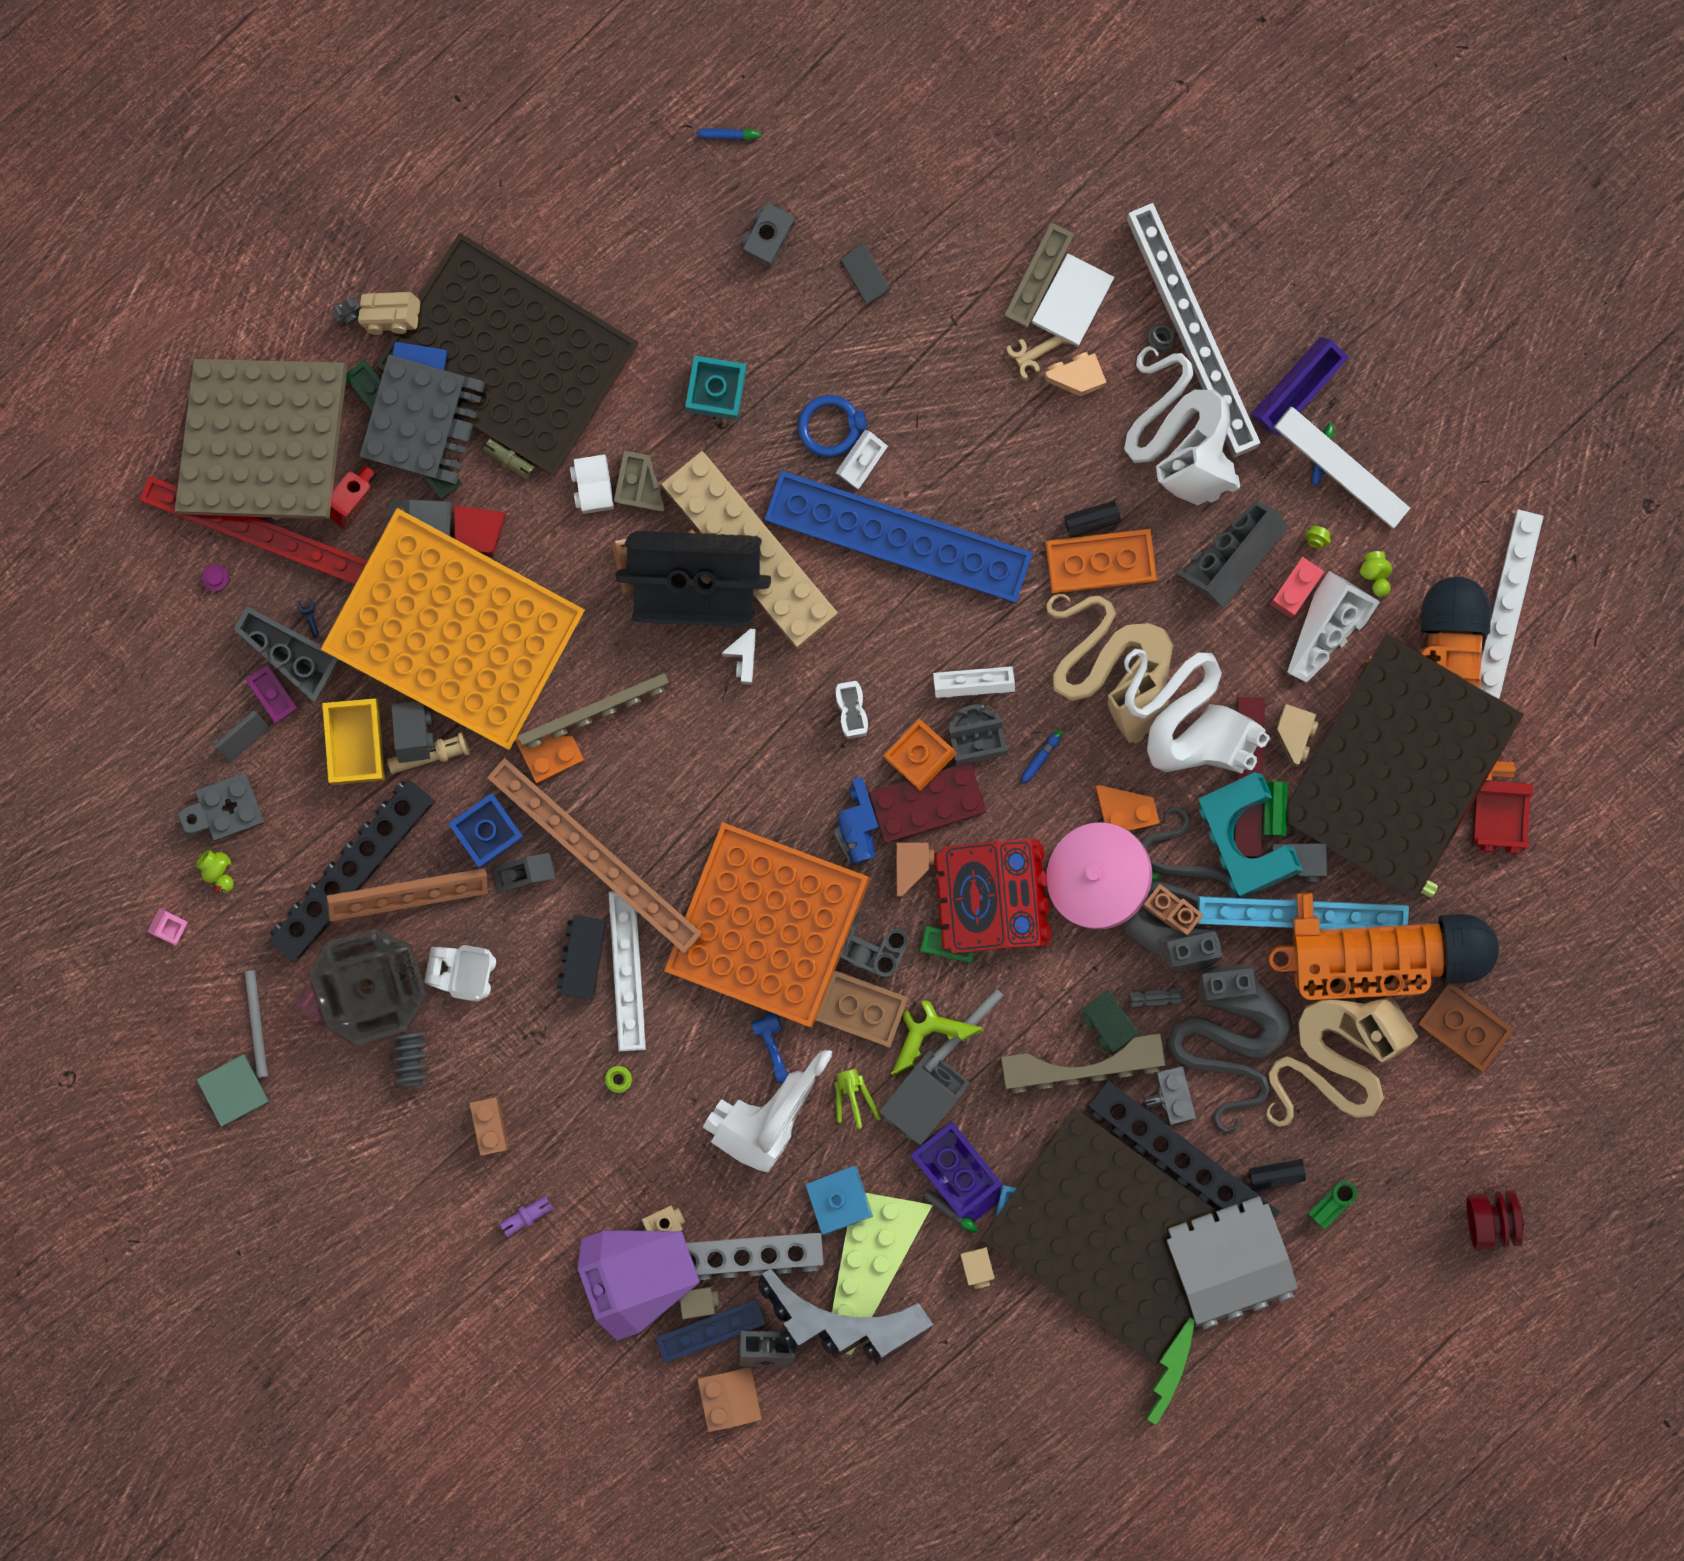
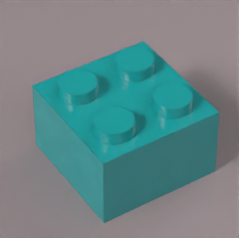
[685,356,747,421]

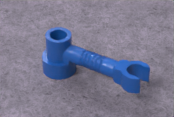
[751,1012,788,1083]

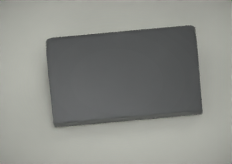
[841,243,890,304]
[215,711,270,761]

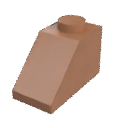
[896,843,934,898]

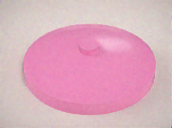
[1046,823,1152,930]

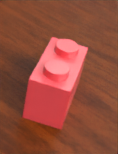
[1270,557,1325,619]

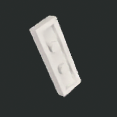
[933,667,1015,698]

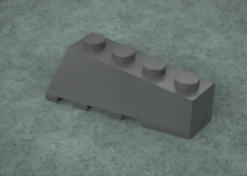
[1176,500,1289,608]
[234,606,342,703]

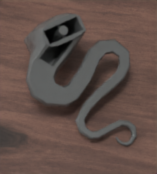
[1122,807,1241,973]
[1167,964,1293,1133]

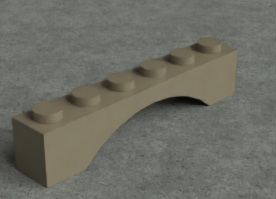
[1000,1034,1165,1094]

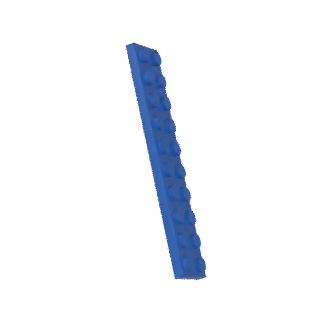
[764,470,1033,604]

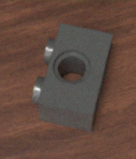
[741,203,795,268]

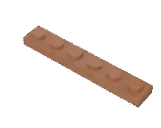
[326,868,488,922]

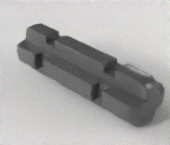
[1130,989,1183,1008]

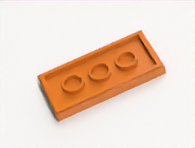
[1045,529,1157,594]

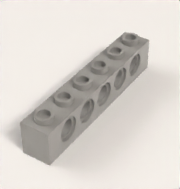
[686,1232,824,1280]

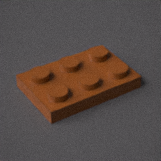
[1417,984,1514,1073]

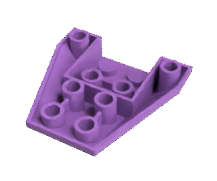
[578,1230,700,1341]

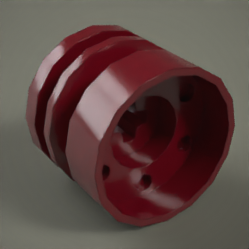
[1466,1189,1524,1251]

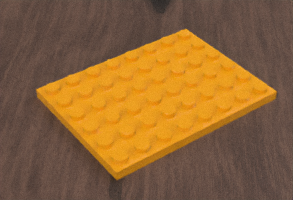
[320,508,585,750]

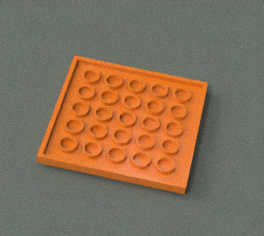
[664,822,870,1028]

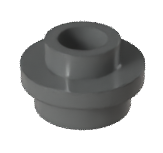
[1148,325,1174,351]

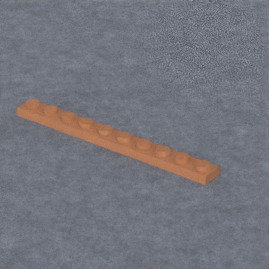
[487,758,703,954]

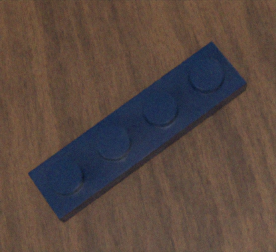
[656,1299,766,1363]

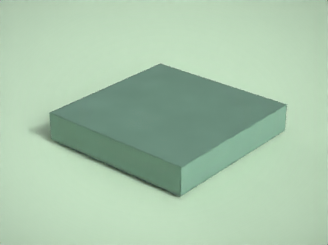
[196,1054,270,1127]

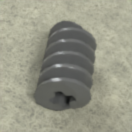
[392,1032,428,1087]

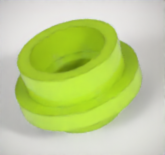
[1304,526,1331,549]
[605,1066,632,1093]

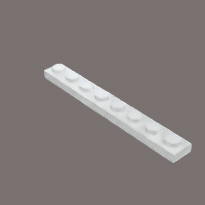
[1480,510,1544,699]

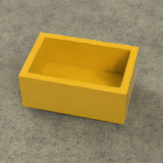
[322,699,385,785]

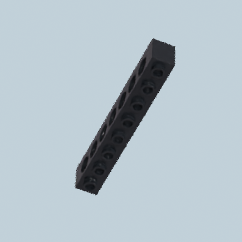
[269,779,436,963]
[1088,1081,1280,1219]

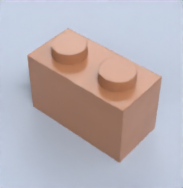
[470,1097,509,1156]

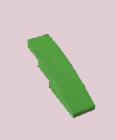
[1145,1317,1195,1425]

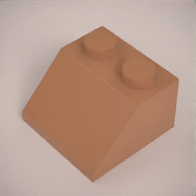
[698,1367,762,1432]

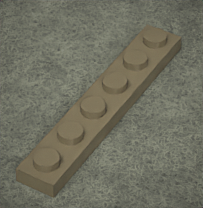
[518,673,669,750]

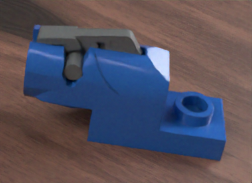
[834,777,879,865]

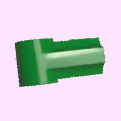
[1308,1180,1357,1230]

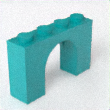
[1199,772,1303,898]

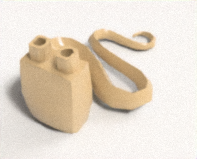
[1046,593,1173,744]
[1266,996,1418,1127]

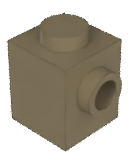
[680,1286,720,1319]

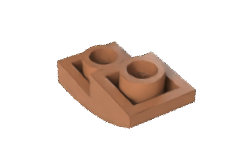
[1143,884,1203,936]

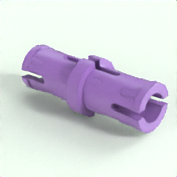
[499,1195,554,1237]

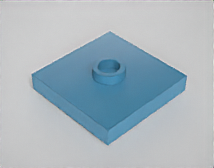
[806,1166,873,1235]

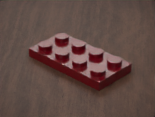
[869,763,986,843]

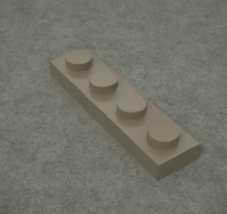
[1004,222,1075,329]

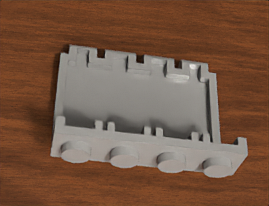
[1167,1196,1298,1330]

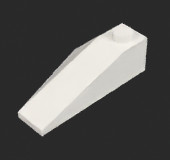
[1287,571,1380,682]

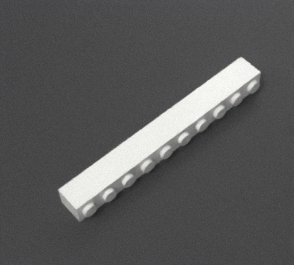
[1127,203,1260,458]

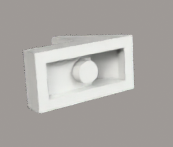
[722,629,756,685]

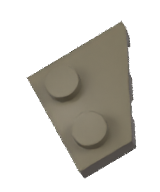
[614,451,665,513]

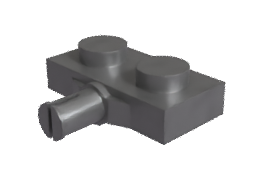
[1143,1066,1196,1125]

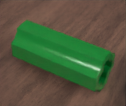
[1262,781,1287,836]

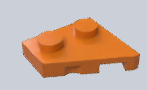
[515,736,584,784]
[1095,785,1160,831]

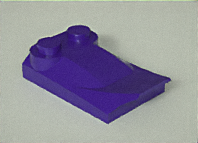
[910,1121,1002,1220]

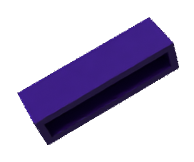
[1250,337,1349,436]

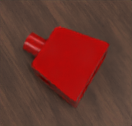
[454,506,507,556]

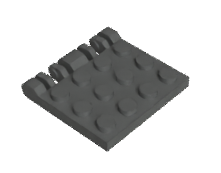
[359,354,485,484]

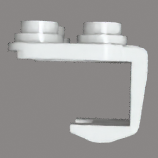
[424,945,496,1002]

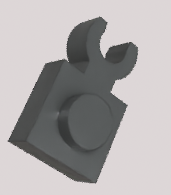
[332,297,361,326]

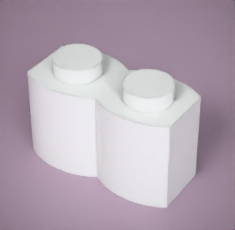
[570,454,615,514]
[836,681,868,739]

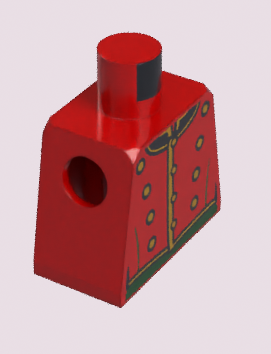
[329,466,377,530]

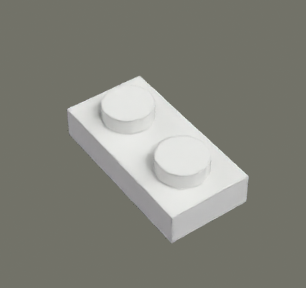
[836,430,888,489]

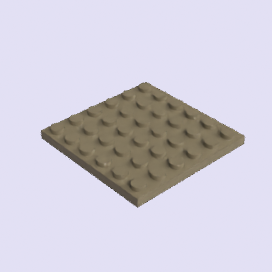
[175,359,347,519]

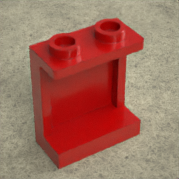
[1472,781,1533,854]

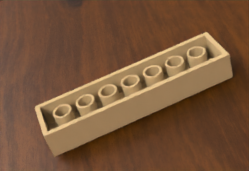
[661,451,838,650]

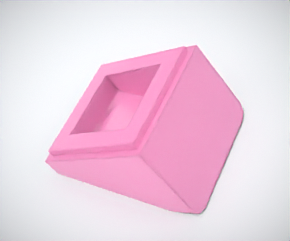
[148,908,188,946]

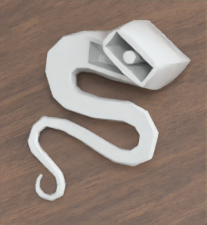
[1124,346,1240,505]
[1124,649,1270,774]
[703,1050,832,1172]

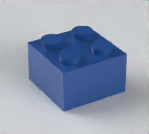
[448,793,525,869]

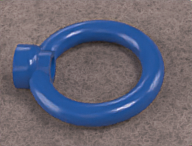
[798,395,867,457]

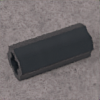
[1064,500,1121,538]
[1248,1159,1306,1191]

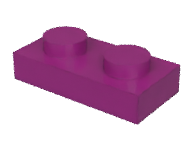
[246,665,298,724]

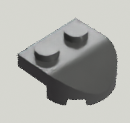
[949,704,1008,766]

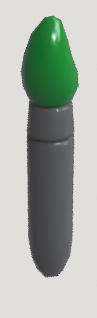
[923,1191,978,1232]

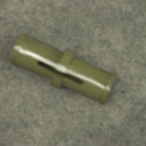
[483,438,536,481]

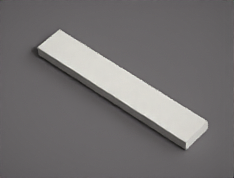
[1273,407,1410,528]
[609,891,646,1052]

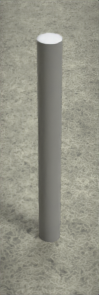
[245,970,268,1078]
[924,989,1004,1072]

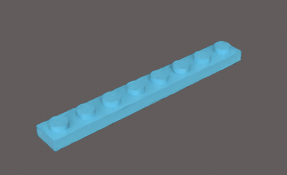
[1197,896,1409,929]

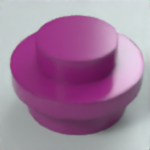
[202,565,229,591]

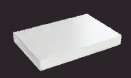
[1031,254,1114,347]

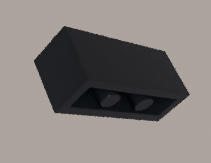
[557,915,607,1000]

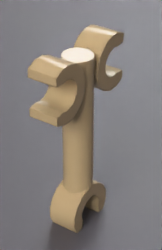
[1007,336,1072,380]

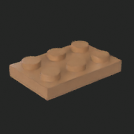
[815,971,909,1048]

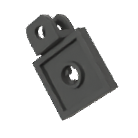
[179,773,264,842]

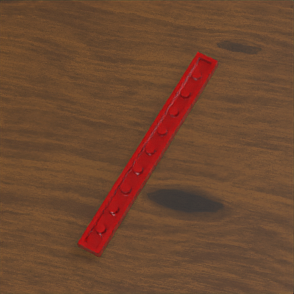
[140,476,367,585]

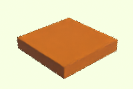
[883,718,957,791]

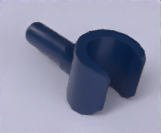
[298,598,319,636]

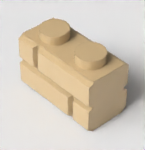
[358,292,420,335]

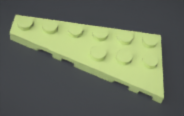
[832,1193,933,1355]

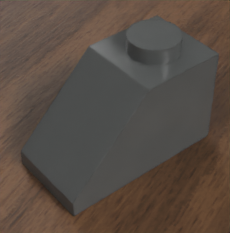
[1270,844,1327,883]
[492,853,556,894]

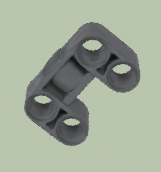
[840,911,908,978]

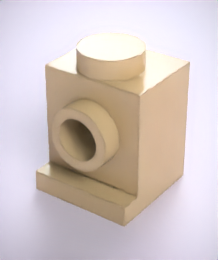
[642,1205,685,1231]

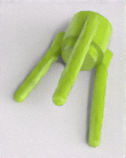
[834,1069,881,1129]

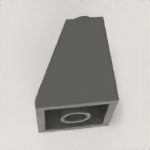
[879,1049,971,1146]

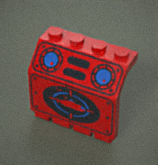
[934,839,1052,953]

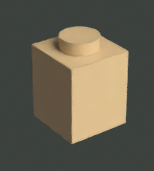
[960,1247,995,1289]

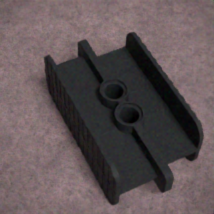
[616,531,771,627]

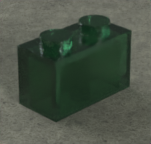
[1080,990,1139,1053]

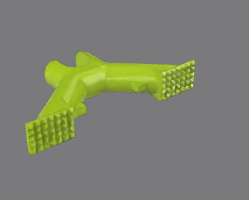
[891,1000,984,1076]

